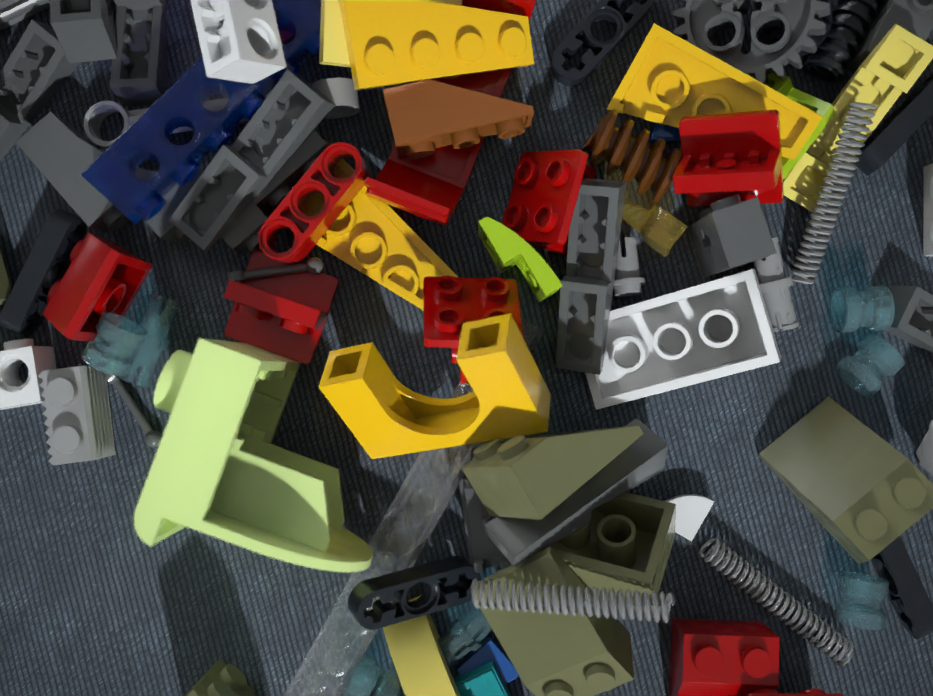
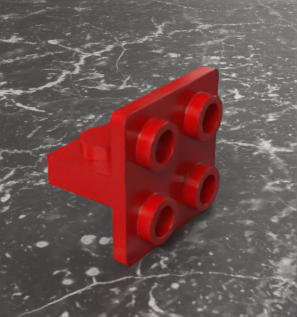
[673,110,784,207]
[503,149,596,256]
[223,251,339,364]
[423,276,524,383]

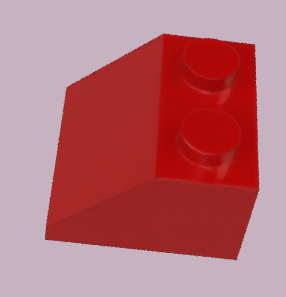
[42,232,153,343]
[669,618,780,696]

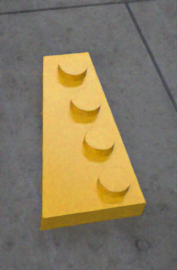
[339,0,534,90]
[607,23,823,160]
[305,159,458,310]

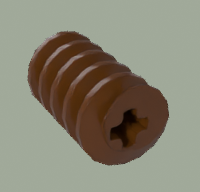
[582,109,682,205]

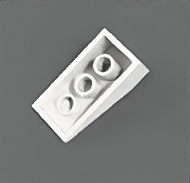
[585,269,781,410]

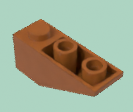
[383,79,534,159]

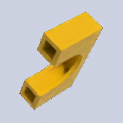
[319,313,551,459]

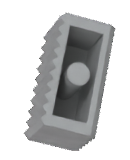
[38,365,116,465]

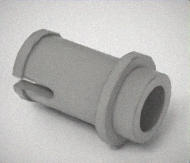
[613,237,646,297]

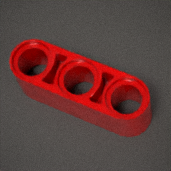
[258,142,369,264]

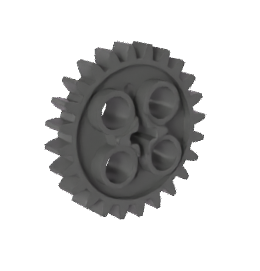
[673,0,831,85]

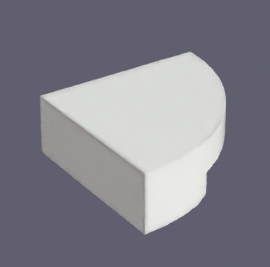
[664,494,714,542]

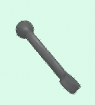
[227,257,324,282]
[102,364,162,448]

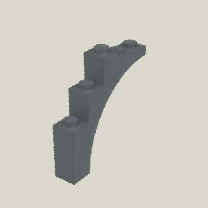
[16,111,328,255]

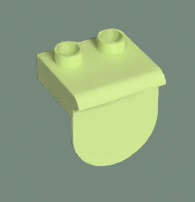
[134,338,374,572]

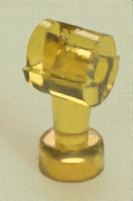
[622,187,687,258]

